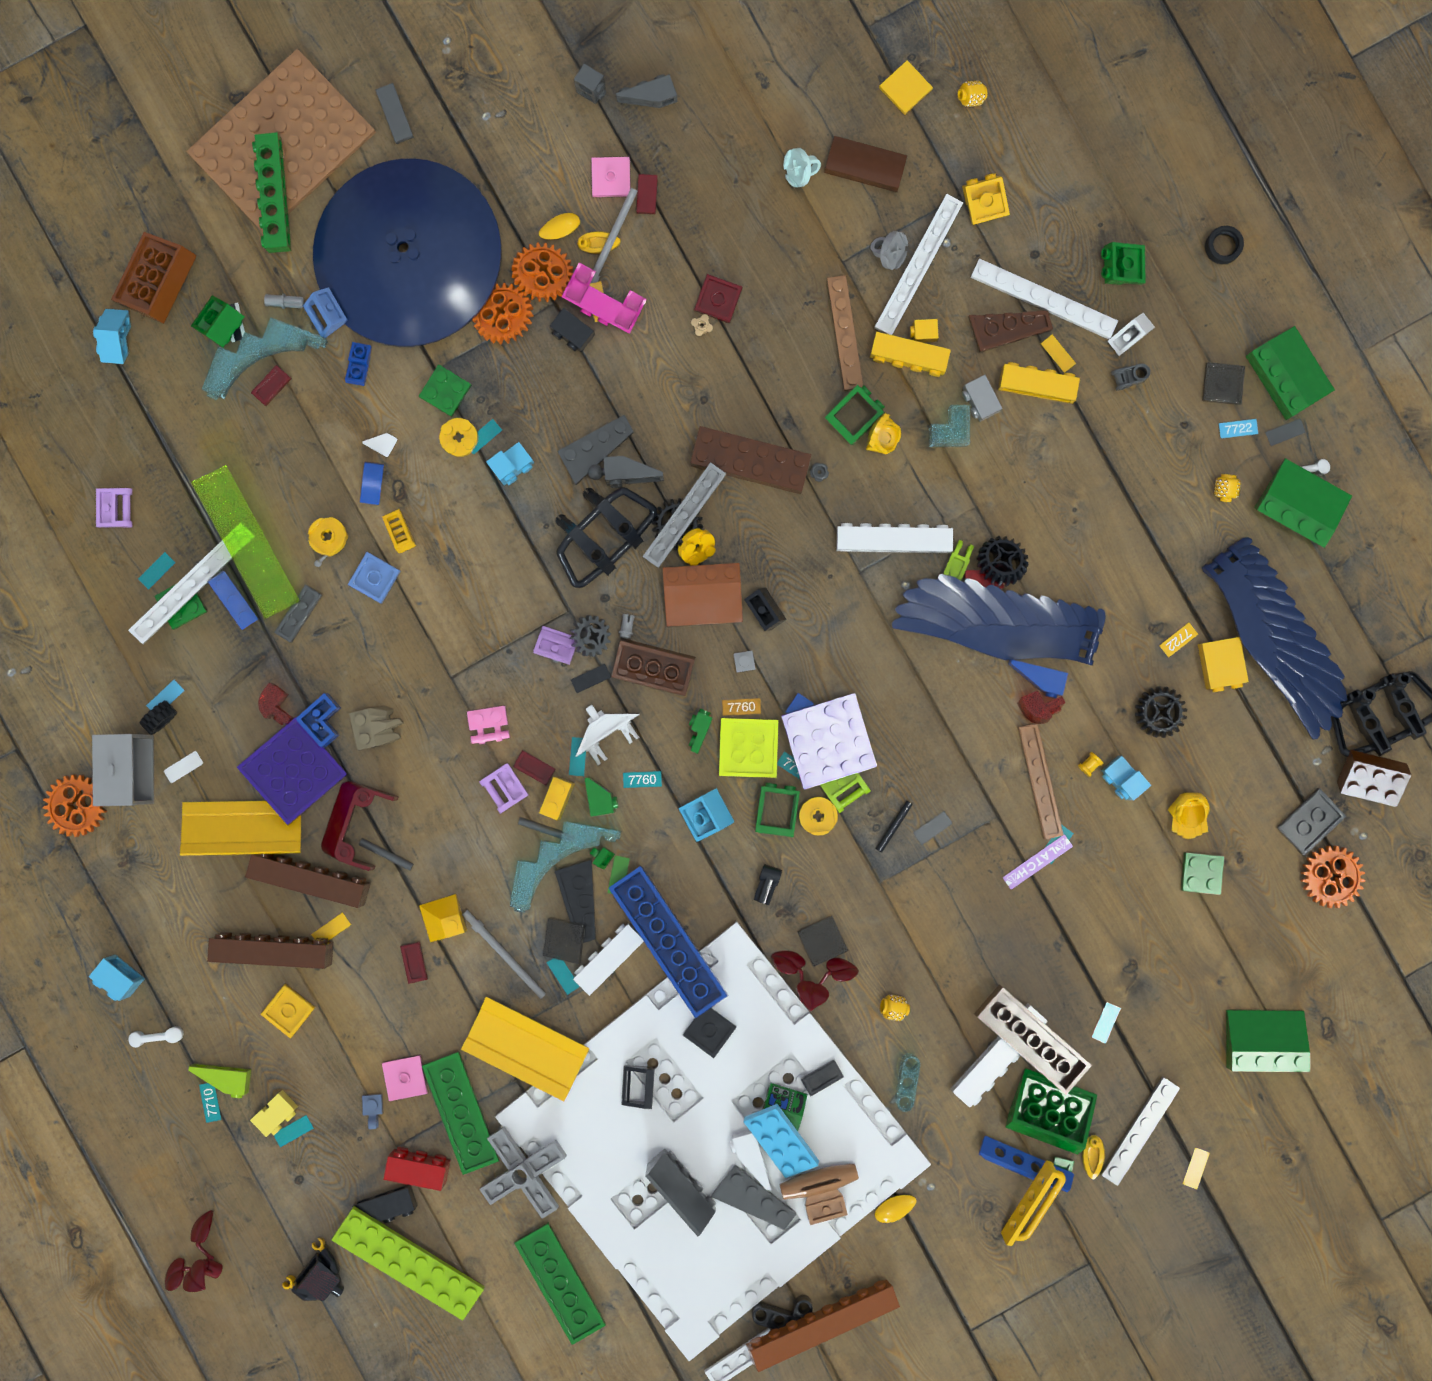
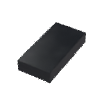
[801,1060,844,1097]

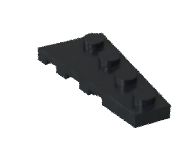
[555,859,596,945]

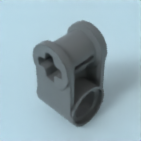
[1111,363,1150,391]

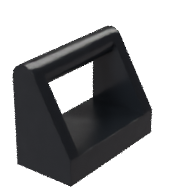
[621,1065,655,1109]

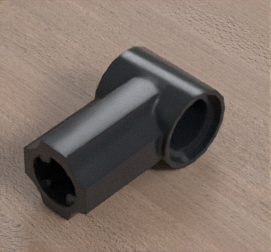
[754,864,782,905]

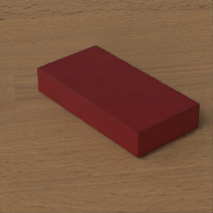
[636,174,658,215]
[251,365,292,406]
[513,750,556,786]
[400,942,428,984]

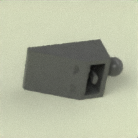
[588,456,664,488]

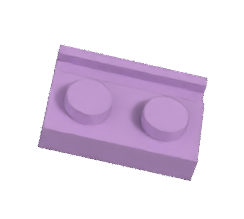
[533,626,576,665]

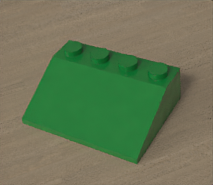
[1246,326,1335,420]
[1254,458,1352,548]
[1226,1010,1310,1072]
[1005,1068,1097,1155]

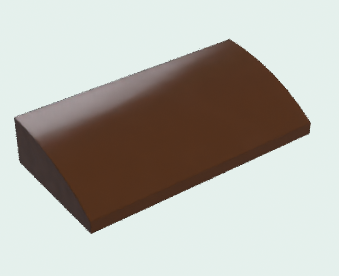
[824,136,907,192]
[611,638,696,696]

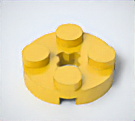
[439,418,478,457]
[308,517,348,556]
[678,528,716,566]
[799,797,838,835]

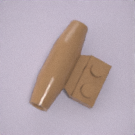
[779,1164,859,1225]

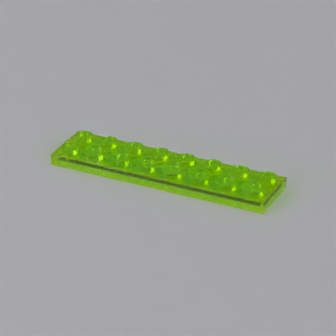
[191,465,300,619]

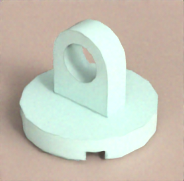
[783,148,821,187]

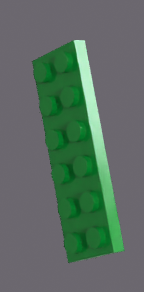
[422,1051,500,1175]
[514,1222,606,1345]

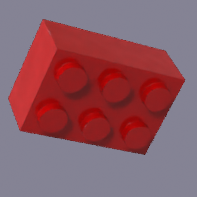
[383,1147,451,1191]

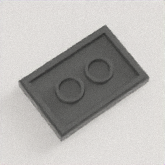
[1277,788,1346,856]

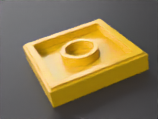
[879,60,933,115]
[260,984,316,1039]

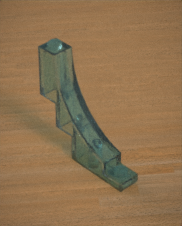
[202,317,328,400]
[510,821,622,912]

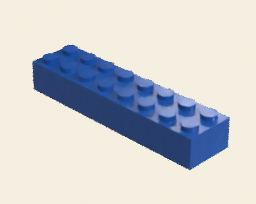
[609,866,729,1018]

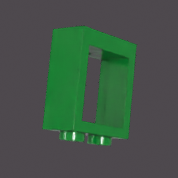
[825,385,885,445]
[755,783,800,837]

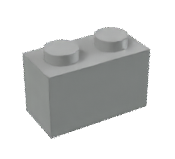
[962,375,1003,422]

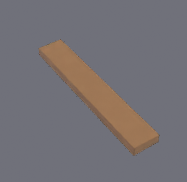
[1018,723,1063,839]

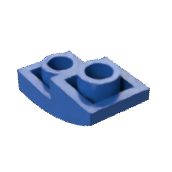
[345,342,372,386]
[360,462,384,505]

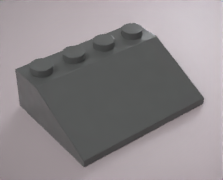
[645,1149,716,1237]

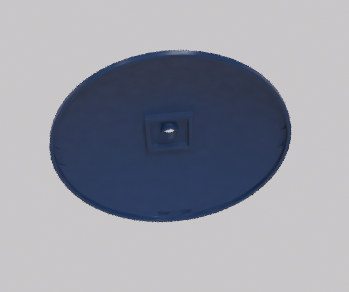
[313,159,502,347]

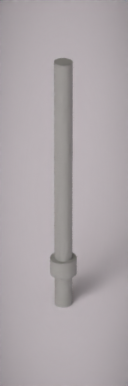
[591,188,638,283]
[462,910,546,999]

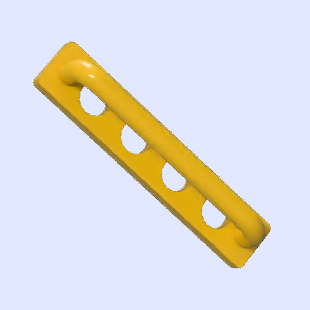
[1001,1160,1066,1246]

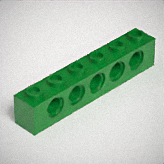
[252,132,292,253]

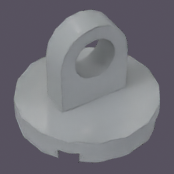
[871,231,908,270]

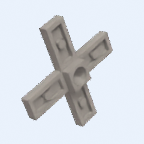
[479,1127,567,1218]

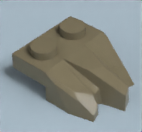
[349,706,404,751]

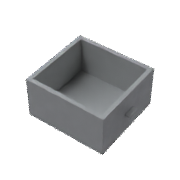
[92,734,154,806]

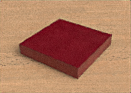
[694,274,743,324]

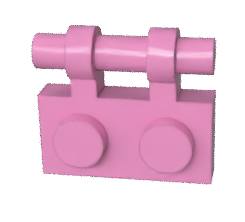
[467,706,510,744]

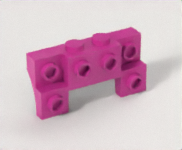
[562,263,647,334]

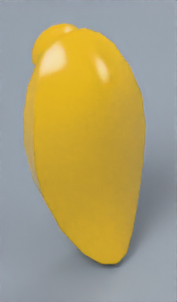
[539,213,580,240]
[577,231,621,254]
[1082,1135,1105,1179]
[875,1195,916,1223]

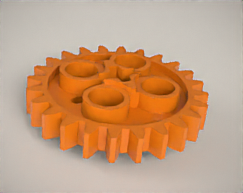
[511,242,573,302]
[472,283,534,345]
[43,774,107,837]
[1301,846,1366,908]

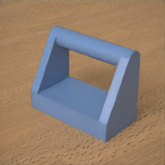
[303,287,347,339]

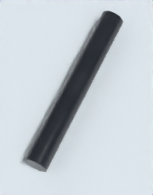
[876,800,913,853]

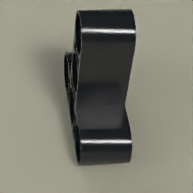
[752,1295,813,1329]

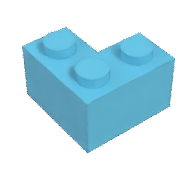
[93,309,131,364]
[486,442,534,485]
[1101,756,1151,801]

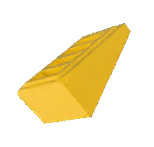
[382,509,416,553]

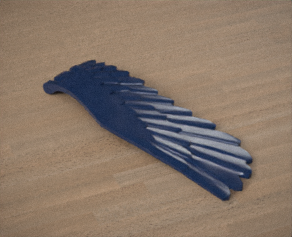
[1202,537,1347,740]
[891,574,1106,666]

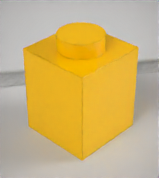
[910,319,939,343]

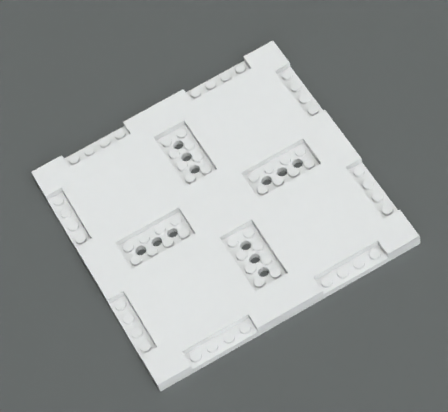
[495,921,931,1361]

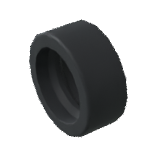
[1205,225,1244,265]

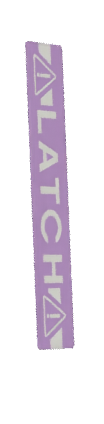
[1003,835,1073,889]

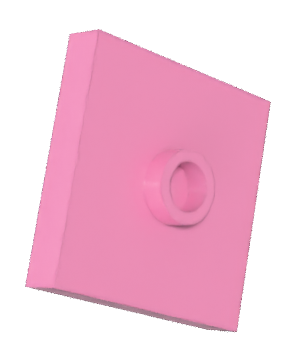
[592,157,630,197]
[382,1055,428,1101]

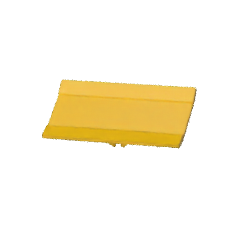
[180,801,301,856]
[461,997,590,1102]

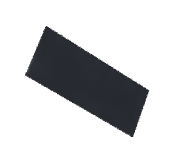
[571,664,611,693]

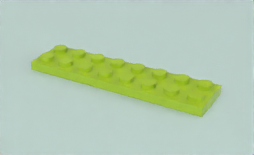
[331,1206,485,1321]

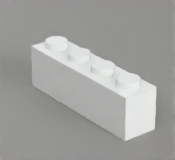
[573,923,644,996]

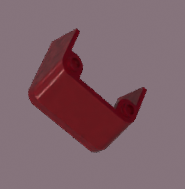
[321,781,399,871]

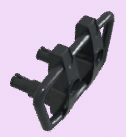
[555,487,657,588]
[1331,671,1432,757]

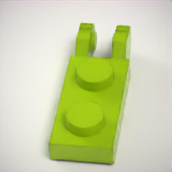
[943,540,974,580]

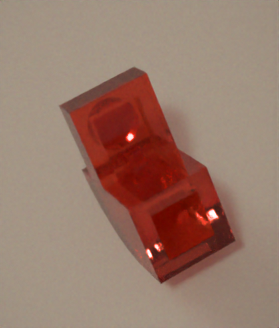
[258,682,294,725]
[1017,690,1065,724]

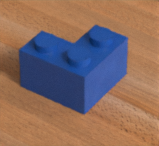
[295,693,341,748]

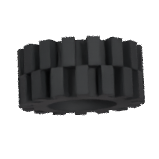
[139,701,177,735]

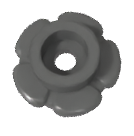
[810,463,829,482]

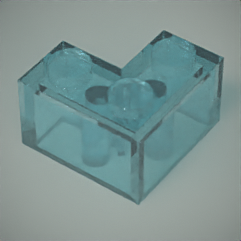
[929,405,970,447]

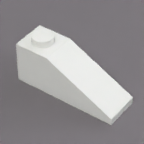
[730,1130,771,1190]

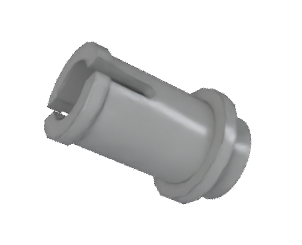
[618,614,635,639]

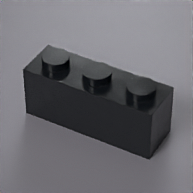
[352,1185,418,1223]

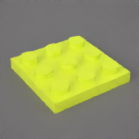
[719,718,779,778]

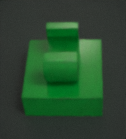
[590,847,615,870]

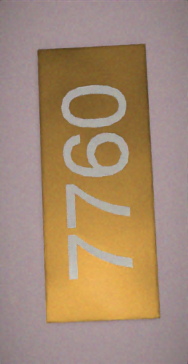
[722,698,761,716]

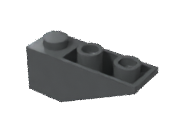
[616,74,678,108]

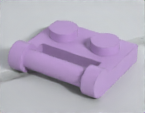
[96,488,133,528]
[479,763,529,814]

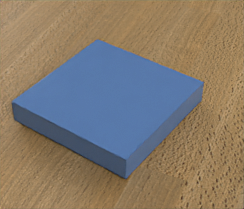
[348,552,401,604]

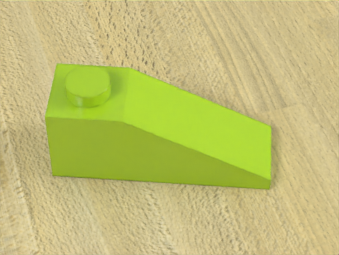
[188,1064,251,1098]

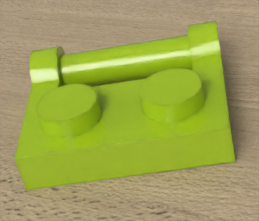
[820,773,871,813]

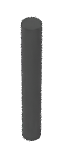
[518,817,575,843]
[359,838,414,871]

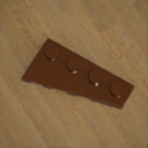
[968,311,1053,353]

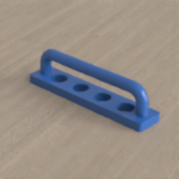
[979,1136,1074,1192]

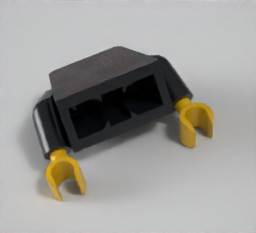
[282,1237,344,1301]

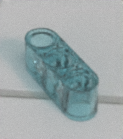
[895,1053,920,1112]

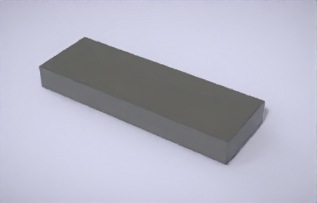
[375,83,414,144]
[274,584,323,643]

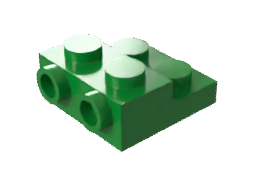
[1101,242,1146,285]
[689,709,713,754]

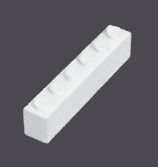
[836,523,953,553]
[950,1003,1048,1107]

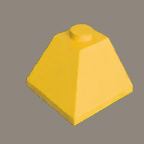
[419,894,467,942]

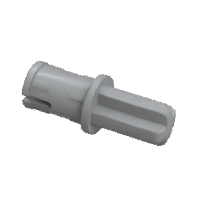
[264,294,304,309]

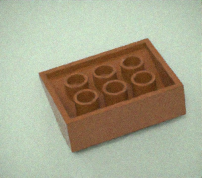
[111,232,197,324]
[663,563,743,627]

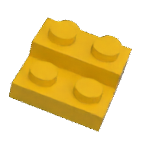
[962,173,1010,225]

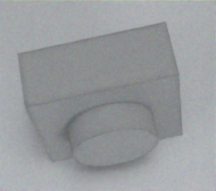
[734,651,755,673]

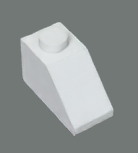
[1108,313,1155,356]

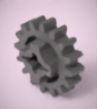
[570,615,611,657]

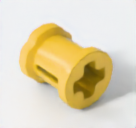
[1078,752,1104,777]

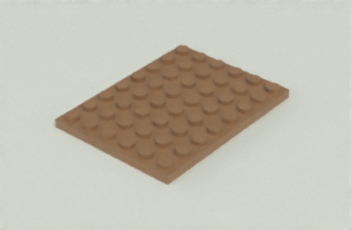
[186,49,376,232]

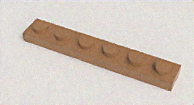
[827,275,863,391]

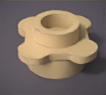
[691,314,713,336]

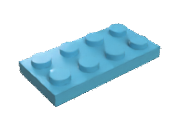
[743,1104,819,1178]

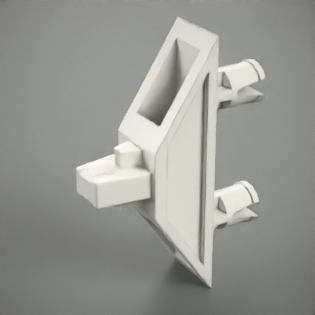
[576,705,640,766]

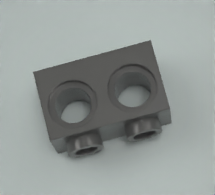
[574,64,606,104]

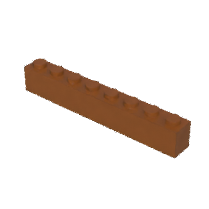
[746,1280,900,1372]

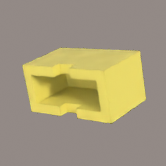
[250,1090,298,1137]

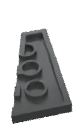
[557,415,634,485]
[711,1165,796,1230]

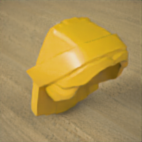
[866,413,901,454]
[1168,793,1210,839]

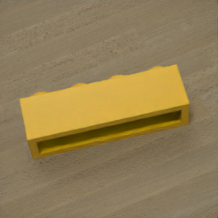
[870,332,951,377]
[998,362,1080,404]

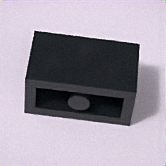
[550,308,595,352]
[744,588,787,631]

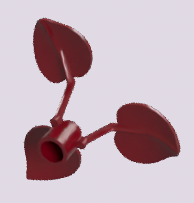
[771,951,859,1012]
[165,1210,223,1292]

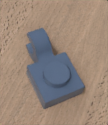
[362,1094,383,1129]

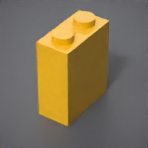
[1198,637,1249,692]
[539,776,575,820]

